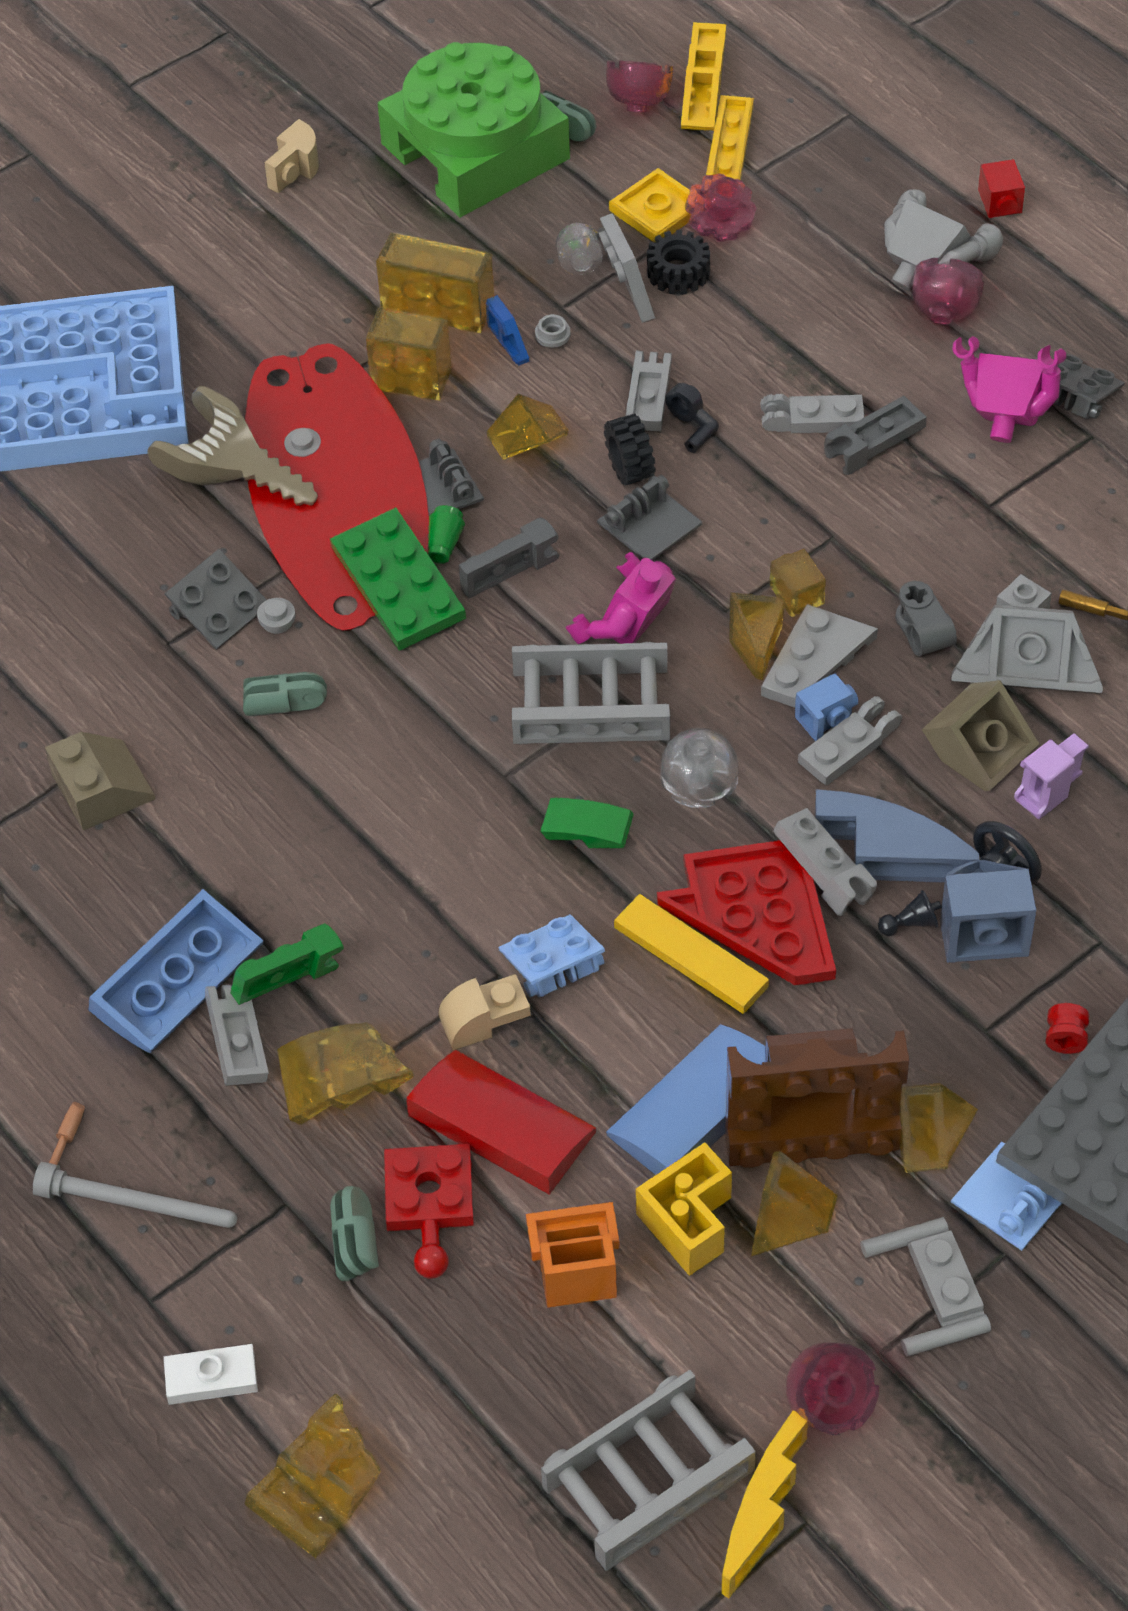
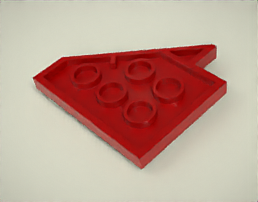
[657,840,836,985]

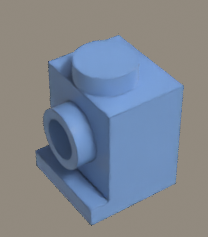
[795,673,858,741]

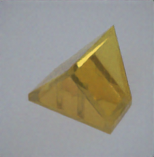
[487,394,568,460]
[729,592,785,680]
[899,1083,978,1173]
[751,1151,838,1257]

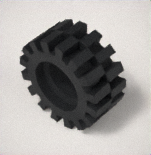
[647,230,710,295]
[604,413,656,486]

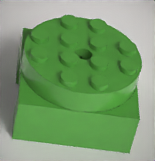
[377,42,570,218]

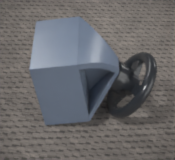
[940,821,1042,963]

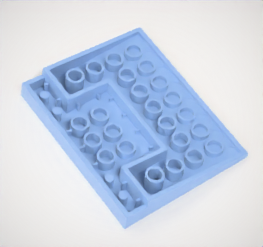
[0,286,189,472]

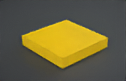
[609,168,706,243]

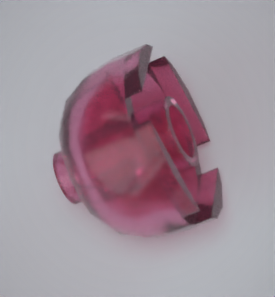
[606,60,674,112]
[912,258,985,324]
[786,1342,879,1435]

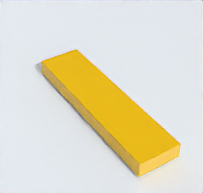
[703,95,754,200]
[614,894,769,1014]

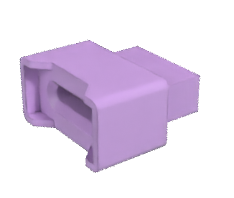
[1014,733,1088,819]

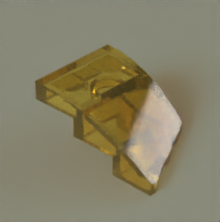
[277,1022,414,1125]
[244,1393,381,1558]

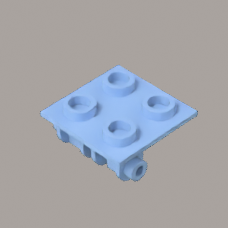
[498,914,605,998]
[951,1141,1062,1251]

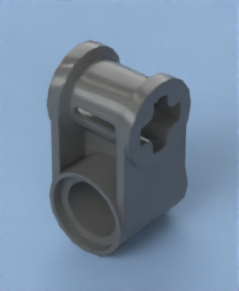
[895,581,957,657]

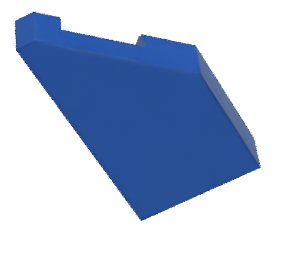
[486,295,529,366]

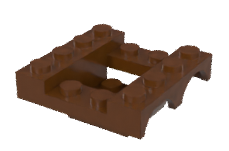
[725,1028,910,1168]

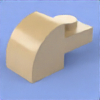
[264,119,319,193]
[439,974,531,1050]

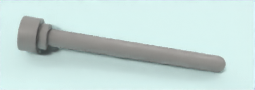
[33,1162,237,1228]

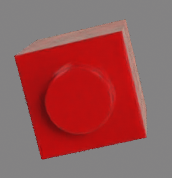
[978,159,1025,218]

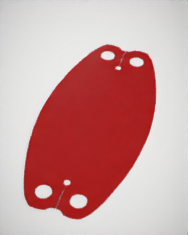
[245,343,429,631]

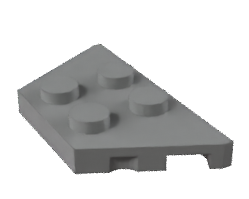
[952,605,1103,693]

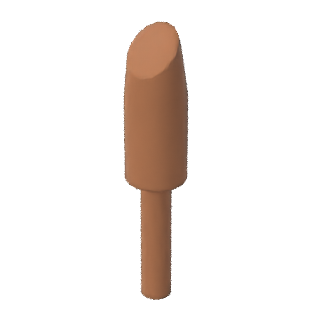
[49,1102,85,1165]

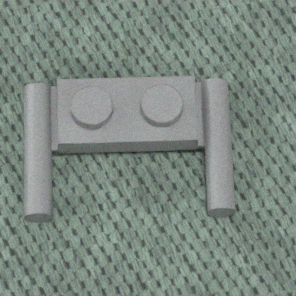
[860,1217,991,1357]

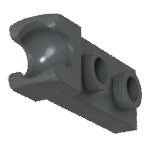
[824,396,927,475]
[459,517,560,599]

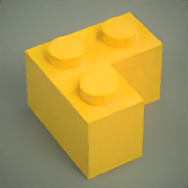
[636,1142,732,1276]

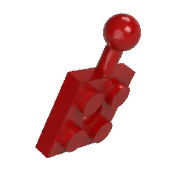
[384,1144,474,1279]

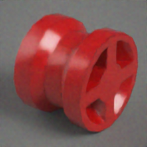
[1045,1003,1090,1054]

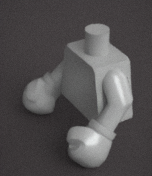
[884,189,1003,291]

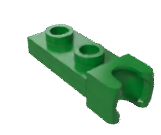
[230,923,344,1005]

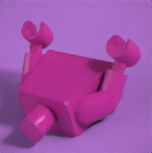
[952,336,1066,443]
[565,552,676,644]

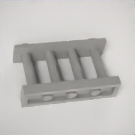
[512,642,670,744]
[541,1370,756,1571]

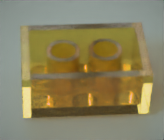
[376,232,494,333]

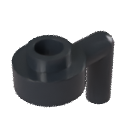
[665,383,719,453]

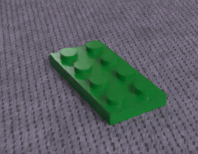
[330,508,466,651]

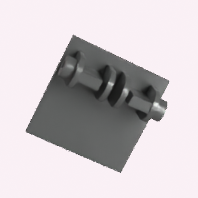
[1053,354,1125,420]
[419,439,484,515]
[597,475,702,561]
[164,549,267,650]

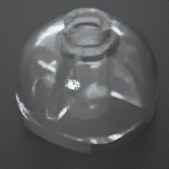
[660,728,738,808]

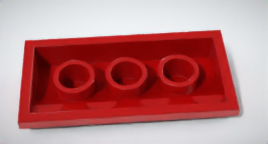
[406,1050,596,1195]

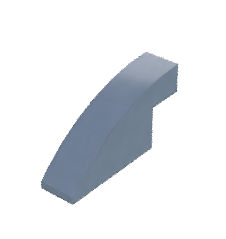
[815,789,979,882]

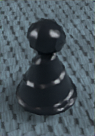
[877,890,942,937]

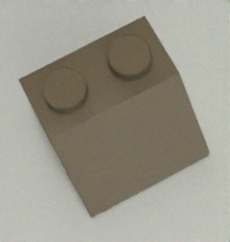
[922,680,1039,791]
[45,732,155,831]

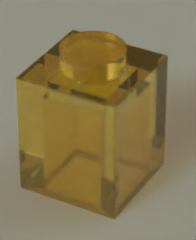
[770,548,826,617]

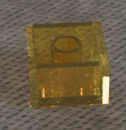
[366,307,452,401]

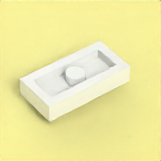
[163,1344,258,1405]

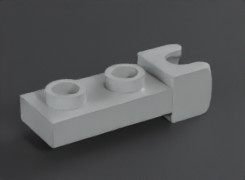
[773,808,877,916]

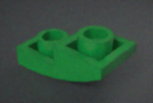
[540,798,634,848]

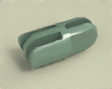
[542,90,596,142]
[243,672,327,716]
[330,1186,379,1281]

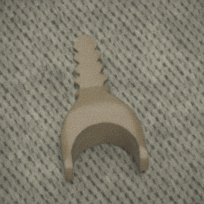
[147,386,318,506]

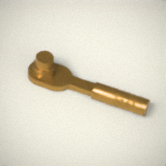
[1058,589,1128,621]

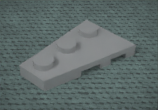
[598,213,655,323]
[761,604,878,708]

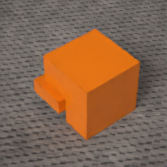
[526,1202,620,1308]

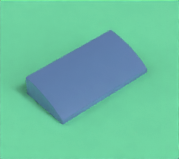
[88,889,263,1053]
[606,1024,765,1175]

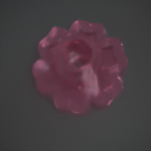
[685,173,757,242]

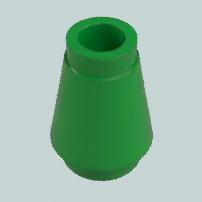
[428,505,465,564]

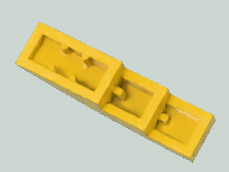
[681,22,726,131]
[722,1410,808,1598]

